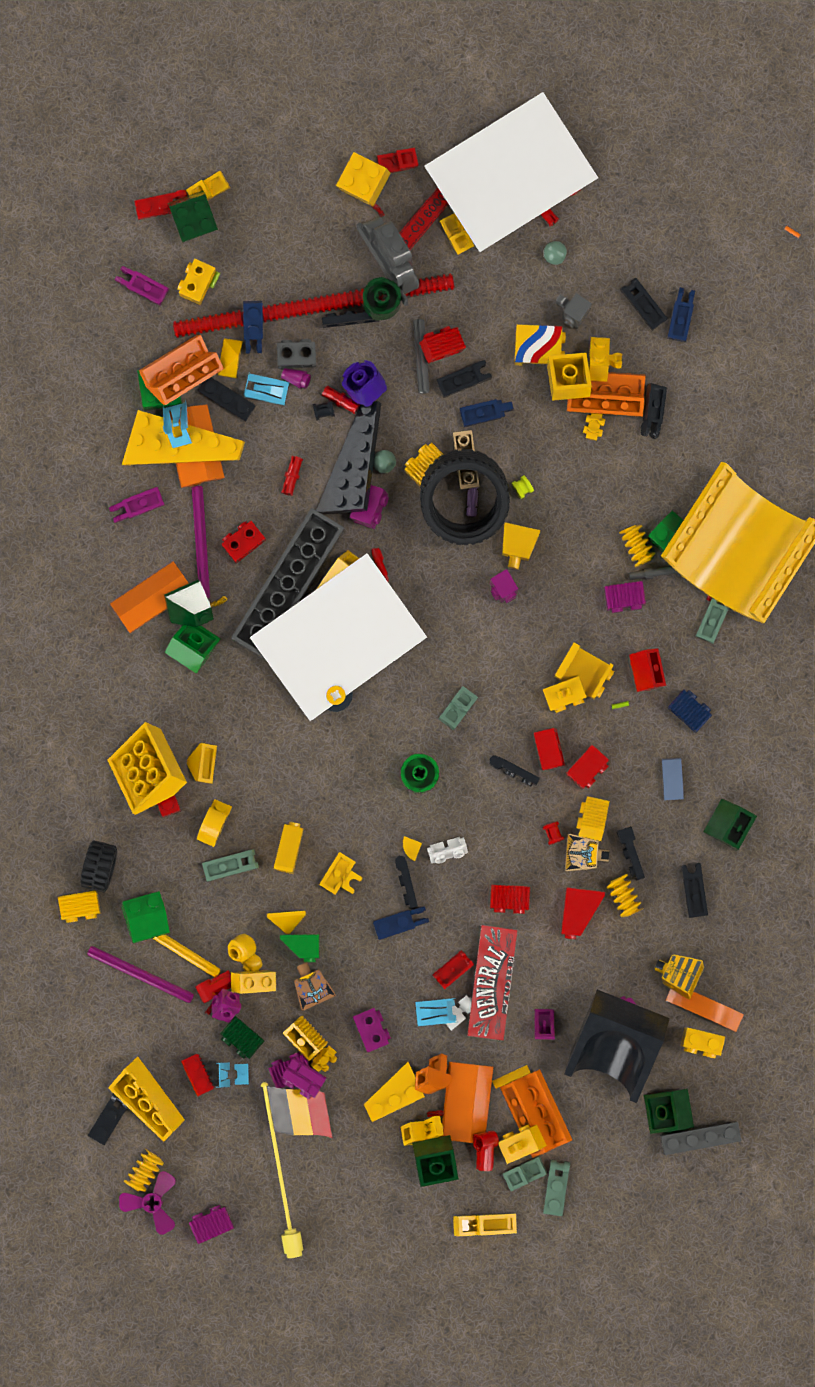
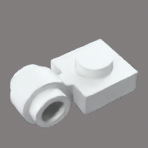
[439,995,472,1031]

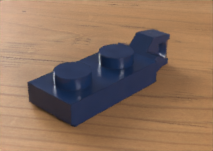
[459,399,514,427]

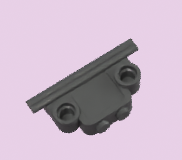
[356,216,419,306]

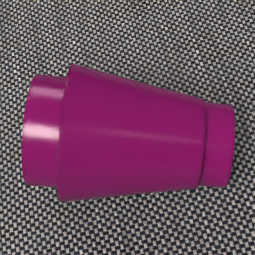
[281,368,311,389]

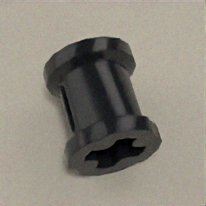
[312,400,335,421]

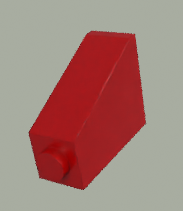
[561,888,605,940]

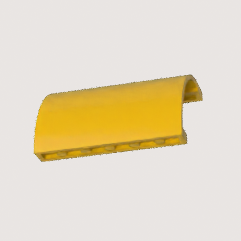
[661,462,815,623]

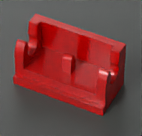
[534,728,565,770]
[432,950,474,990]

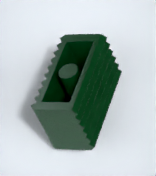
[220,1016,265,1059]

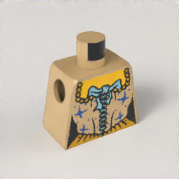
[565,834,609,872]

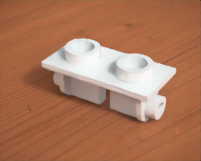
[427,837,468,864]

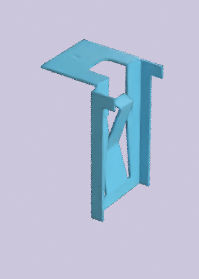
[244,372,289,405]
[163,400,192,448]
[415,998,457,1026]
[216,1062,249,1088]

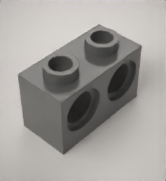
[277,339,316,369]

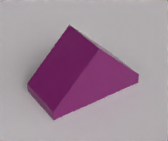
[534,1009,555,1040]

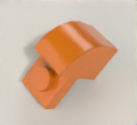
[415,1053,452,1094]

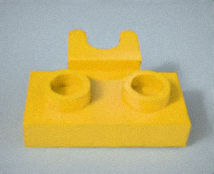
[319,852,363,895]

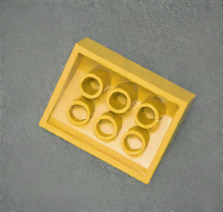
[108,722,187,815]

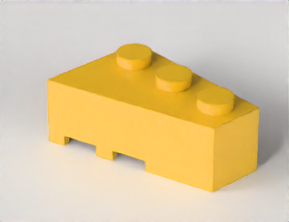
[364,1062,425,1122]

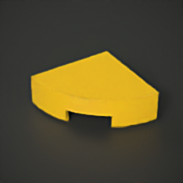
[403,836,422,861]

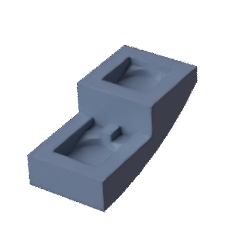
[662,758,684,800]

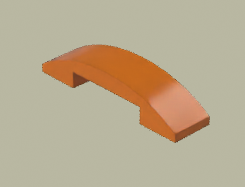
[665,989,744,1032]

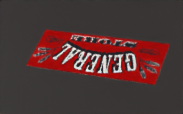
[467,925,517,1040]

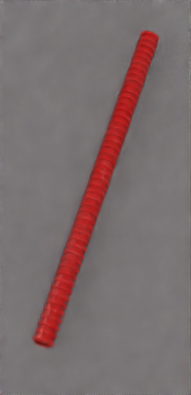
[173,273,455,338]

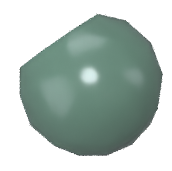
[543,241,567,265]
[373,450,396,474]

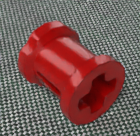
[542,821,565,845]

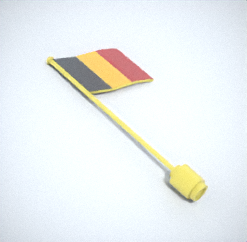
[261,1082,332,1258]

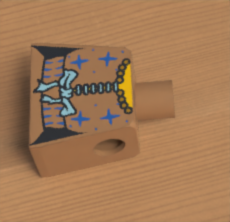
[294,962,336,1011]

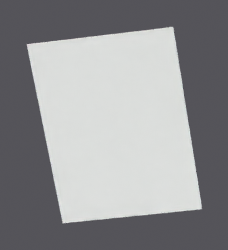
[425,92,598,252]
[250,554,427,721]

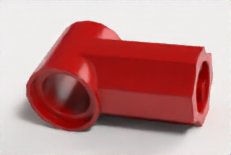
[195,970,231,1004]
[473,1130,499,1171]

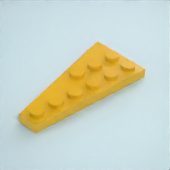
[122,410,245,465]

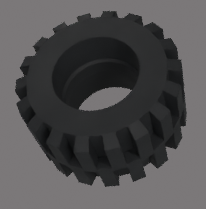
[80,840,117,893]

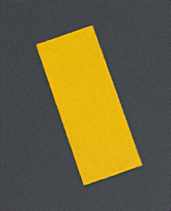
[492,1065,531,1088]

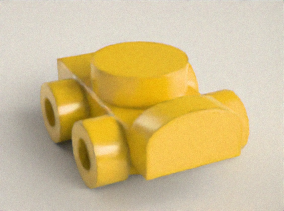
[583,413,605,441]
[311,1046,337,1072]

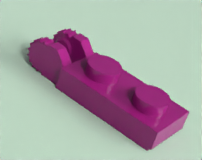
[115,266,169,306]
[109,487,165,523]

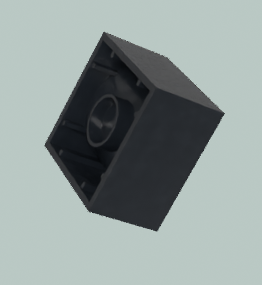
[564,989,670,1103]

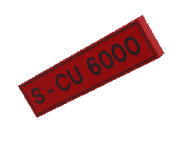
[399,188,449,250]

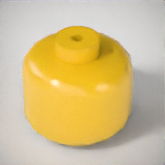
[242,954,262,971]

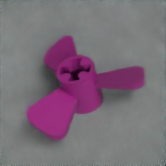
[119,1171,176,1235]

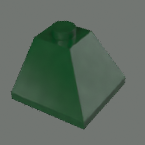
[164,579,214,627]

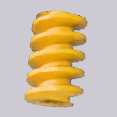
[619,525,655,567]
[607,874,644,917]
[123,1149,164,1192]

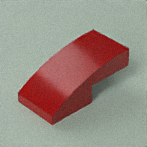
[376,148,419,173]

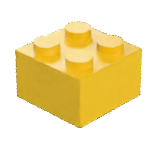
[336,152,391,207]
[547,353,592,401]

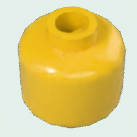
[228,934,256,962]

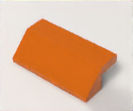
[139,335,224,405]
[567,372,645,417]
[170,404,225,488]
[110,561,189,634]
[440,1062,493,1143]
[500,1069,572,1158]

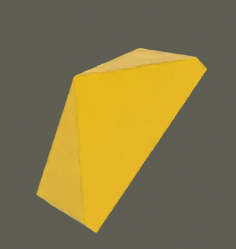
[218,338,243,378]
[187,743,217,784]
[267,911,306,934]

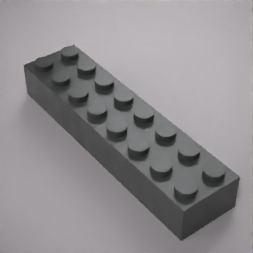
[231,508,345,660]

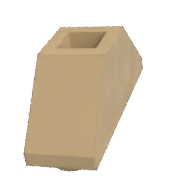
[453,430,479,489]

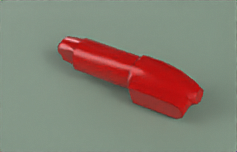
[372,548,389,582]

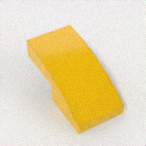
[186,171,230,200]
[439,213,474,255]

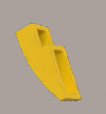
[453,1213,517,1236]

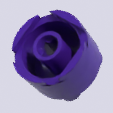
[342,360,387,407]

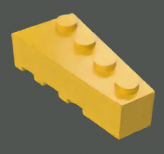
[108,1056,185,1142]

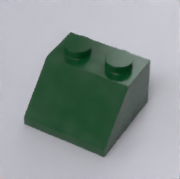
[644,1089,694,1134]

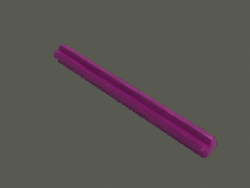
[192,486,210,598]
[87,946,194,1003]

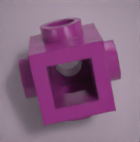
[212,989,241,1023]

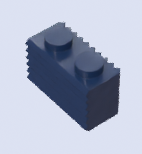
[667,690,712,733]

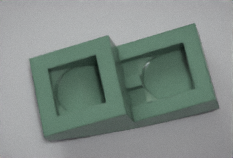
[439,686,478,730]
[503,1156,548,1191]

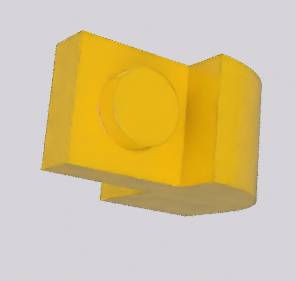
[197,799,232,847]
[400,1116,444,1146]

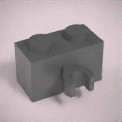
[556,293,592,329]

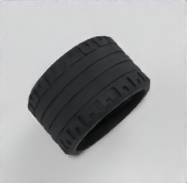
[420,449,510,545]

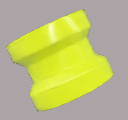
[511,475,534,499]

